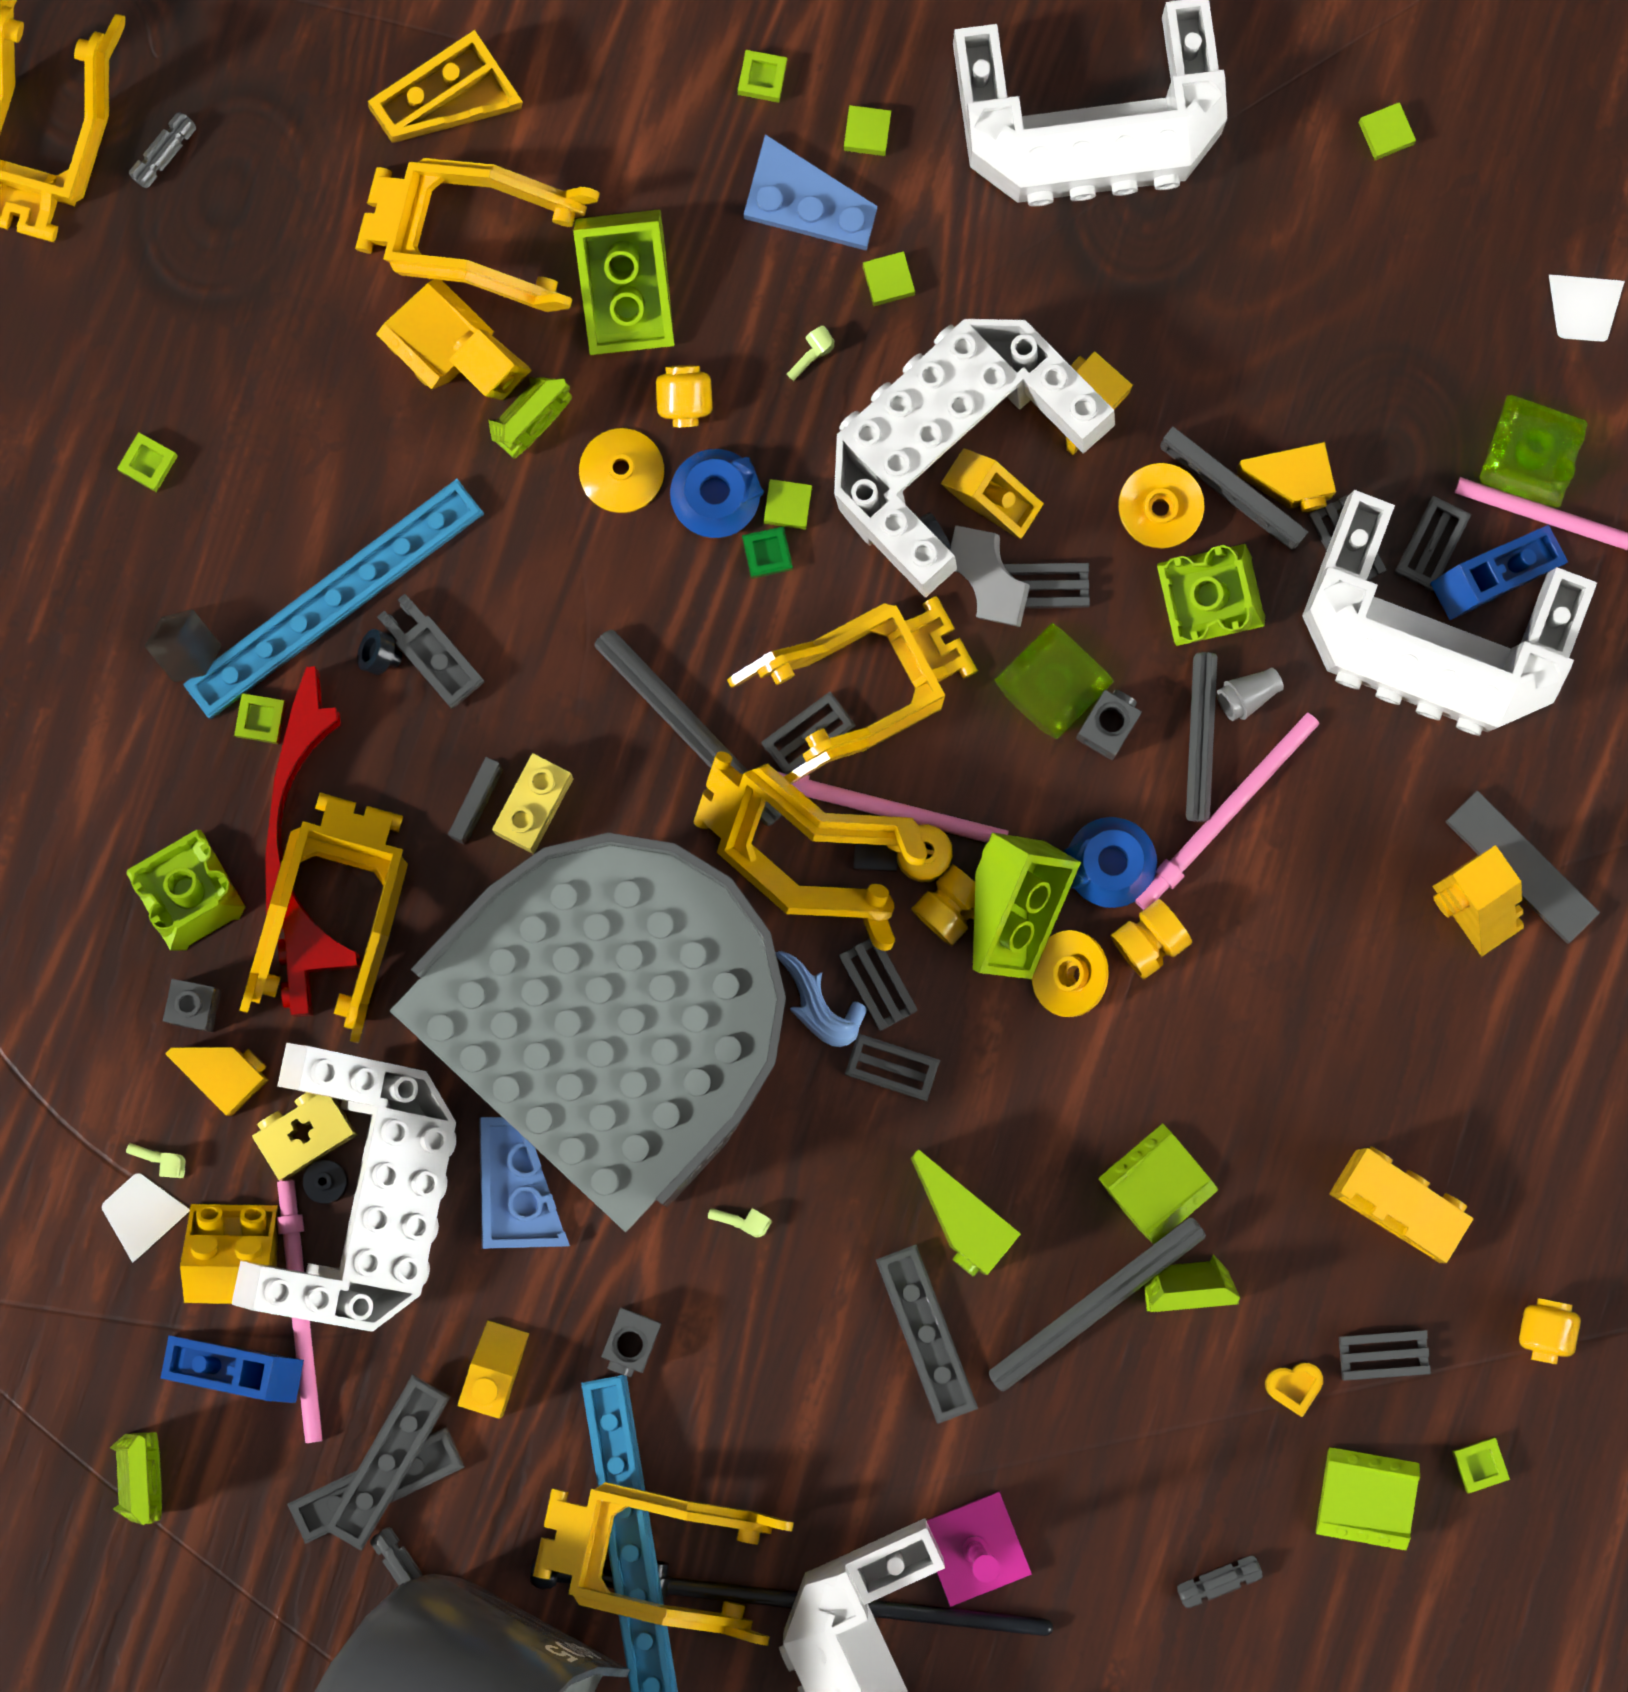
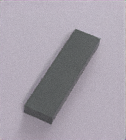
[1160,427,1308,550]
[1445,790,1600,944]
[876,1245,978,1424]
[324,1375,451,1551]
[287,1427,465,1544]

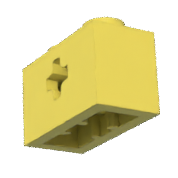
[492,753,574,854]
[252,1092,358,1181]

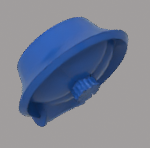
[670,449,764,538]
[1064,817,1157,908]

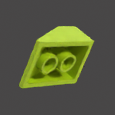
[573,210,675,355]
[973,832,1081,979]
[911,1149,1021,1276]

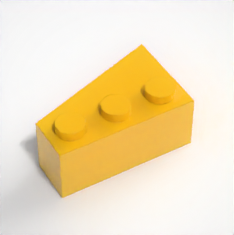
[368,30,523,143]
[1432,845,1524,957]
[1329,1147,1474,1263]

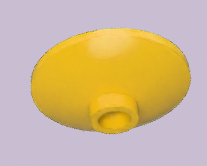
[579,428,664,513]
[1118,463,1204,549]
[1032,930,1109,1017]

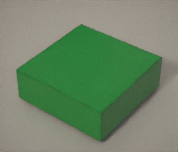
[742,526,793,579]

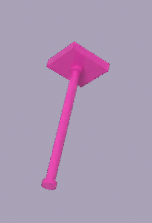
[926,1491,1032,1607]

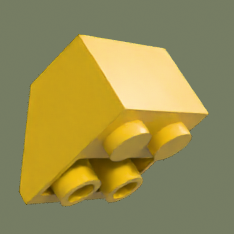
[180,1204,278,1304]

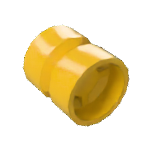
[911,864,975,947]
[1110,899,1192,979]

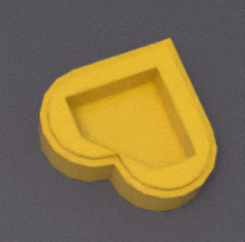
[1265,1363,1323,1417]

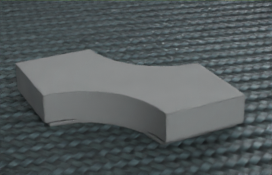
[950,525,1030,627]

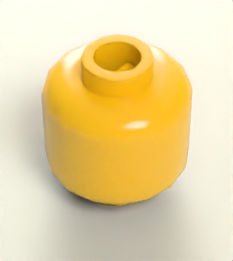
[656,365,713,427]
[897,824,953,882]
[1519,1298,1581,1364]

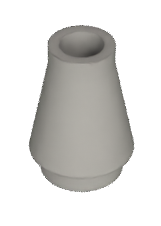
[1217,667,1284,721]

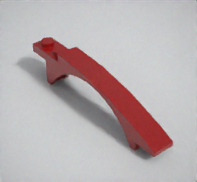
[265,666,361,1017]

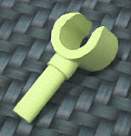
[787,326,834,381]
[126,1143,186,1178]
[708,1208,772,1237]

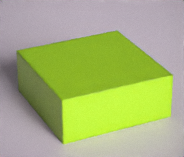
[738,50,787,103]
[1359,102,1416,160]
[844,105,891,156]
[863,251,915,306]
[117,432,178,493]
[764,479,812,530]
[234,693,286,744]
[1452,1437,1510,1493]

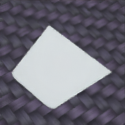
[1549,275,1625,342]
[102,1173,190,1263]

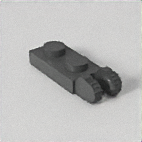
[377,594,485,709]

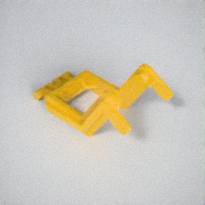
[0,0,125,242]
[355,158,600,312]
[727,596,978,784]
[694,751,927,951]
[239,792,408,1043]
[533,1482,794,1646]

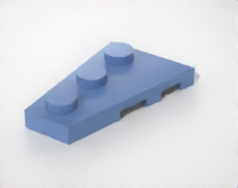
[744,135,878,251]
[479,1117,570,1249]

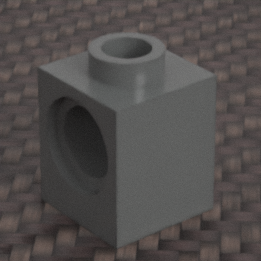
[1076,689,1142,760]
[163,979,222,1033]
[601,1307,662,1378]

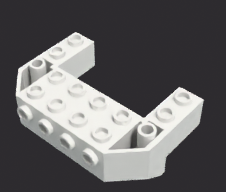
[953,0,1227,207]
[834,319,1115,598]
[1302,490,1597,736]
[232,1043,456,1332]
[779,1518,945,1692]

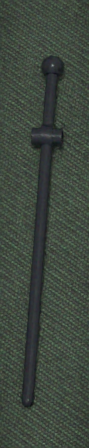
[530,1557,1053,1636]

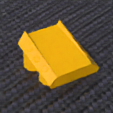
[376,279,494,389]

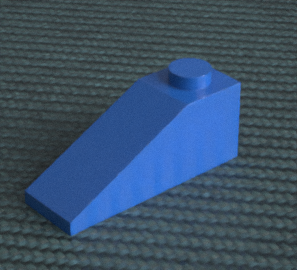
[1430,525,1568,620]
[160,1335,304,1403]

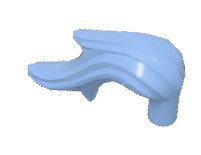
[775,951,868,1047]

